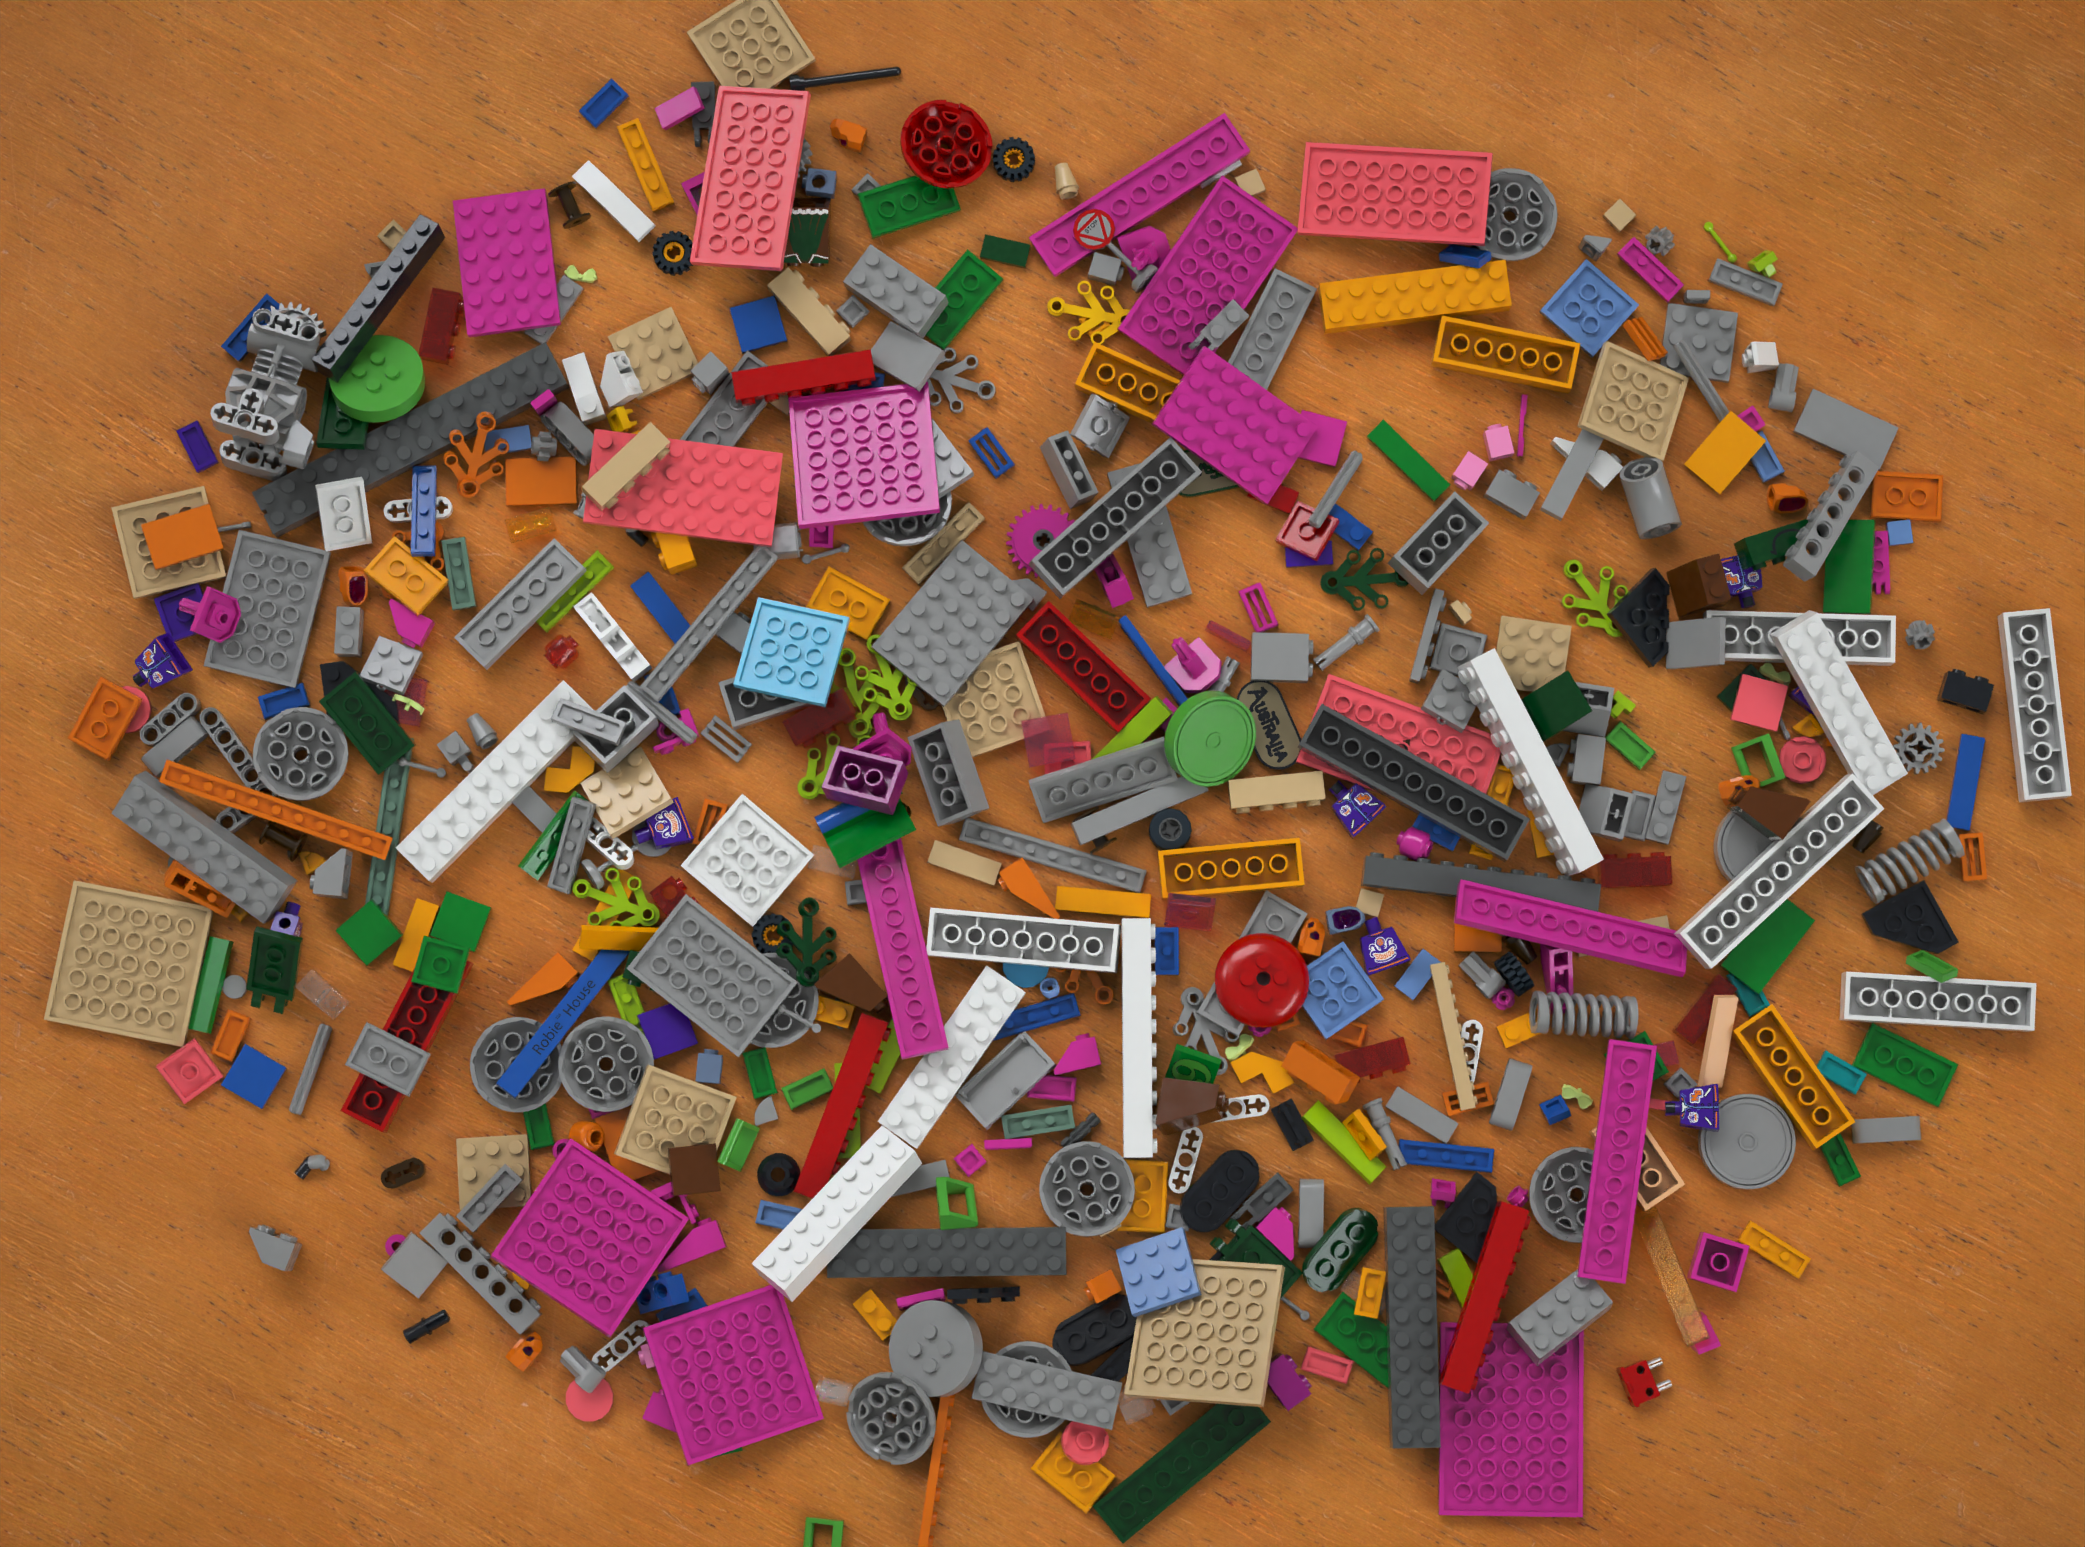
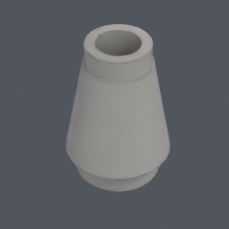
[467,713,498,749]

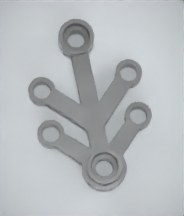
[926,347,996,414]
[1173,987,1239,1076]

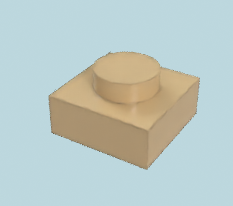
[1448,599,1472,626]

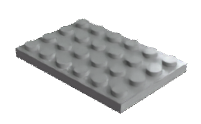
[204,530,331,688]
[871,540,1034,707]
[627,894,798,1057]

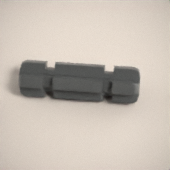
[1060,1113,1101,1148]

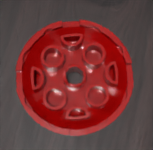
[900,100,993,189]
[1215,933,1309,1028]

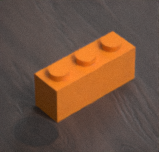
[1281,1040,1360,1104]

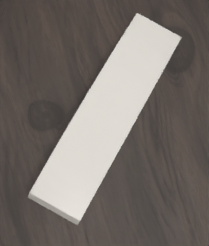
[572,160,655,242]
[573,592,652,682]

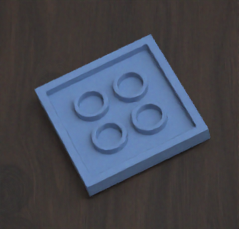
[1540,259,1639,358]
[1302,941,1384,1040]
[1116,1227,1201,1317]

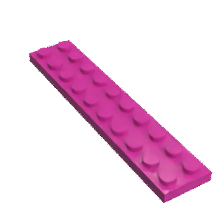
[1029,113,1250,278]
[857,838,948,1060]
[1454,879,1687,978]
[1577,1039,1657,1284]

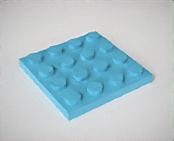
[733,597,850,707]

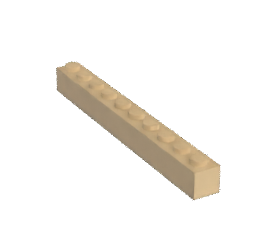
[1430,962,1478,1111]

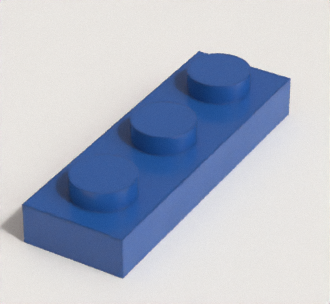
[221,293,280,362]

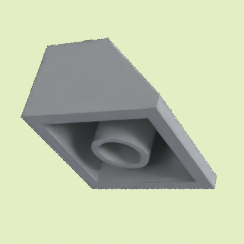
[310,848,353,899]

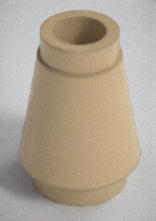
[1055,163,1079,200]

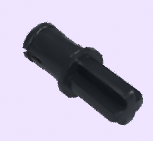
[403,1310,450,1344]

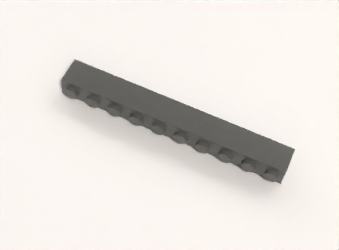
[1361,852,1601,912]

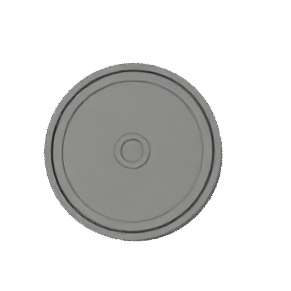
[1713,811,1800,882]
[1698,1094,1796,1189]
[889,1300,983,1397]

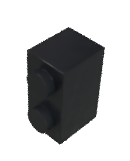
[1937,669,1994,714]

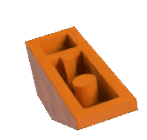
[997,857,1060,919]
[164,859,236,918]
[507,952,580,1006]

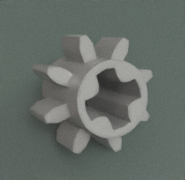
[1645,226,1675,256]
[531,431,557,461]
[1905,620,1935,649]

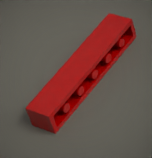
[731,349,876,406]

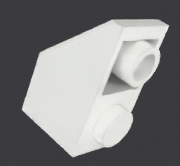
[1742,342,1779,373]
[600,351,643,407]

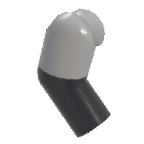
[625,528,649,547]
[294,1154,330,1180]

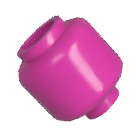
[1396,827,1433,861]

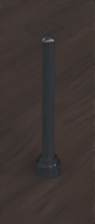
[789,67,901,91]

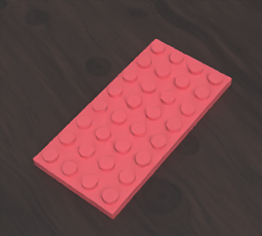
[690,86,811,271]
[1297,142,1493,246]
[583,429,783,547]
[1296,674,1501,794]

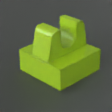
[1747,250,1778,278]
[1610,691,1636,719]

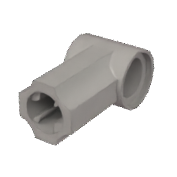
[1768,363,1799,412]
[1458,952,1506,1000]
[560,1346,606,1393]

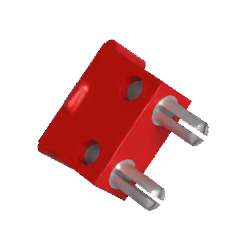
[1616,1357,1672,1407]

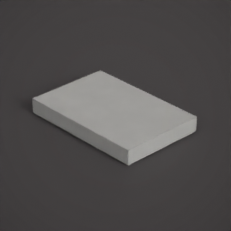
[871,321,945,392]
[1666,617,1726,670]
[345,1022,431,1097]

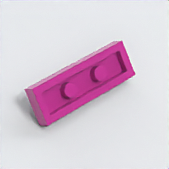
[1617,237,1684,303]

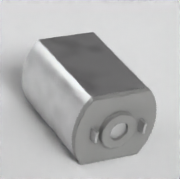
[754,522,803,560]

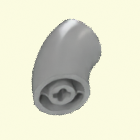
[1620,457,1682,539]

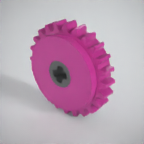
[1006,504,1075,579]

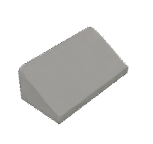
[1578,235,1612,261]

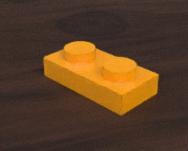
[815,996,856,1030]
[1496,1009,1540,1049]
[1342,1109,1387,1161]
[1354,1267,1386,1319]
[853,1289,897,1341]

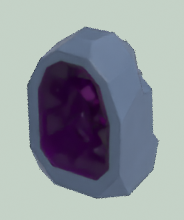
[1325,906,1365,935]

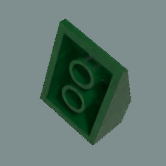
[1521,670,1593,742]

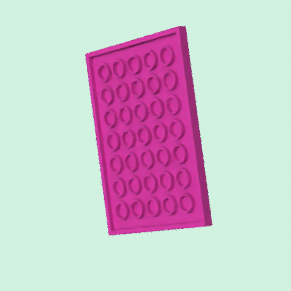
[1438,1322,1584,1517]

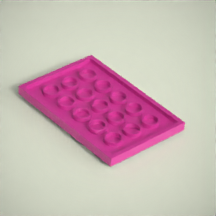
[453,188,561,337]
[1152,346,1318,504]

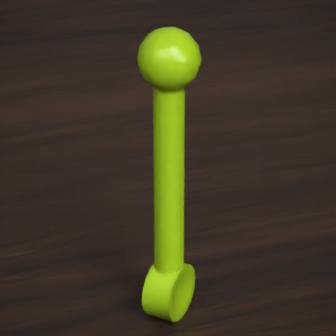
[1704,222,1737,263]

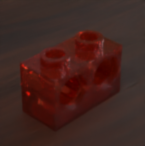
[649,876,700,917]

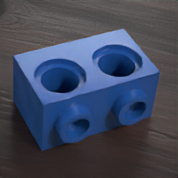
[636,1271,689,1314]

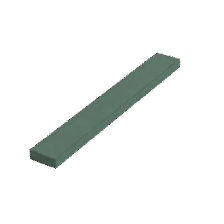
[365,738,414,916]

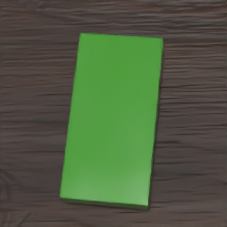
[1605,721,1655,770]
[1906,950,1958,983]
[781,1068,833,1110]

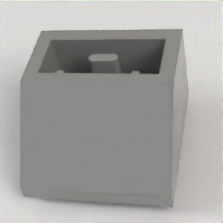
[1563,682,1614,737]
[1579,784,1634,842]
[249,1224,302,1271]

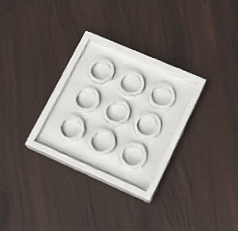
[681,794,814,927]

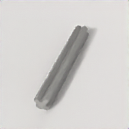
[1673,340,1729,422]
[1309,451,1363,528]
[626,681,697,744]
[289,1024,332,1115]

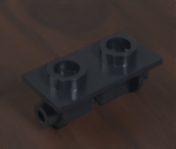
[1271,1098,1314,1151]

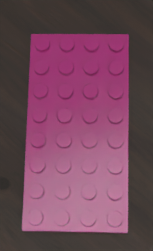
[1117,175,1298,376]

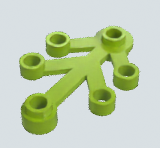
[1562,560,1628,637]
[855,634,917,721]
[825,648,885,739]
[797,734,871,799]
[572,868,660,927]

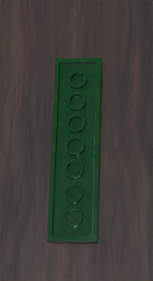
[1093,1404,1271,1544]

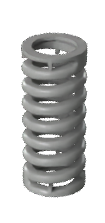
[1855,818,1965,904]
[1529,991,1638,1039]

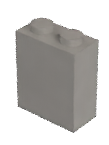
[1250,632,1313,683]

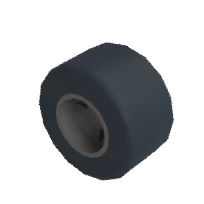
[1149,808,1192,850]

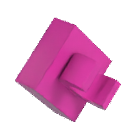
[1430,1178,1456,1208]

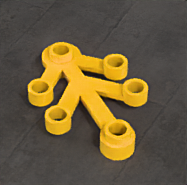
[1047,281,1130,345]

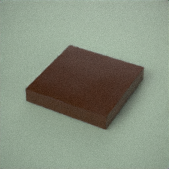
[668,1143,721,1196]

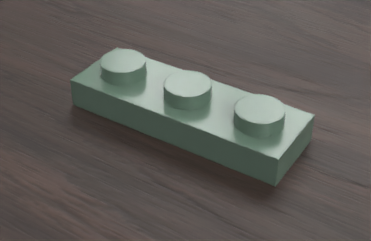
[441,537,477,611]
[1001,1104,1075,1139]

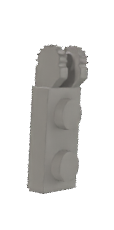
[1188,299,1249,351]

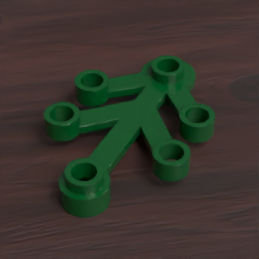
[1320,548,1409,611]
[776,897,837,987]

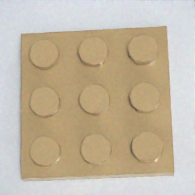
[608,307,698,400]
[1496,616,1572,692]
[580,747,674,839]
[456,1134,531,1210]

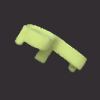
[564,265,597,283]
[1758,663,1791,686]
[392,694,425,715]
[1225,1034,1254,1062]
[1562,1084,1593,1109]

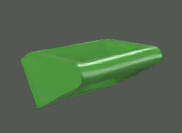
[1731,734,1786,788]
[717,1118,760,1172]
[936,1177,978,1230]
[803,1517,844,1547]

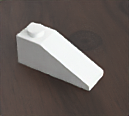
[562,352,607,426]
[1550,437,1623,491]

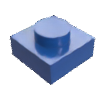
[1539,1095,1571,1125]

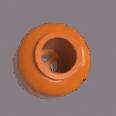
[568,1121,604,1152]

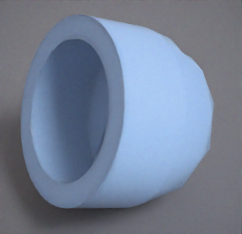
[1040,978,1060,999]

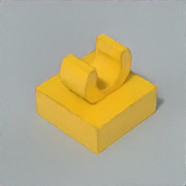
[606,406,637,433]

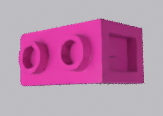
[653,708,700,755]
[651,1182,699,1225]

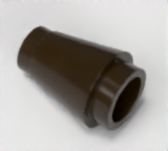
[1852,820,1884,853]
[1504,936,1537,965]

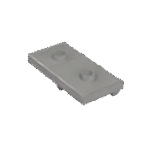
[955,1031,1057,1130]

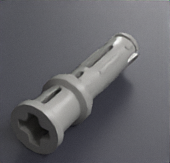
[1313,614,1380,671]
[1362,1098,1408,1171]

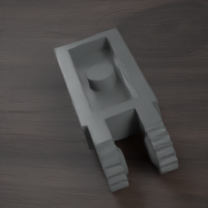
[691,81,716,147]
[1230,1172,1293,1229]

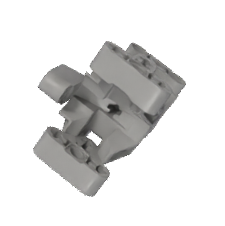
[210,302,327,481]

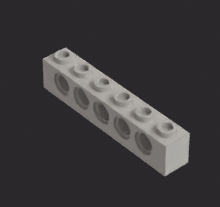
[1783,451,1880,582]
[420,1213,542,1335]

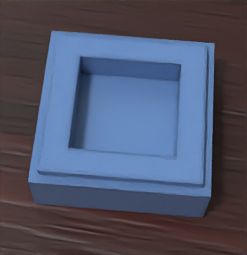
[1886,519,1913,546]

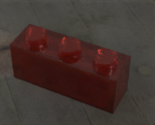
[419,287,464,365]
[783,687,861,748]
[1597,852,1672,889]
[1672,974,1737,1046]
[1333,1037,1411,1083]

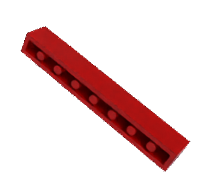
[794,1013,892,1199]

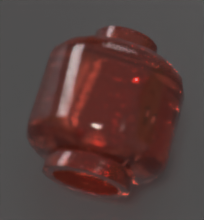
[544,634,579,669]

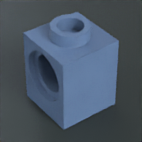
[802,168,837,199]
[695,1049,723,1084]

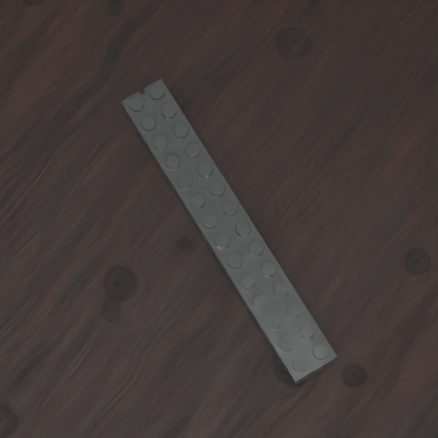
[252,342,570,538]

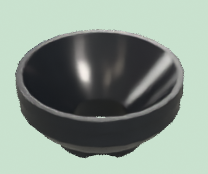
[757,1153,800,1196]

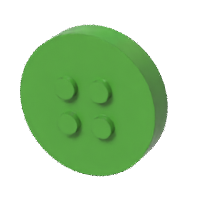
[329,335,425,423]
[1164,691,1256,787]

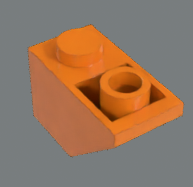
[1083,1269,1122,1304]

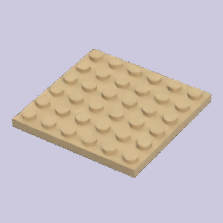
[44,880,214,1047]
[1124,1259,1285,1407]

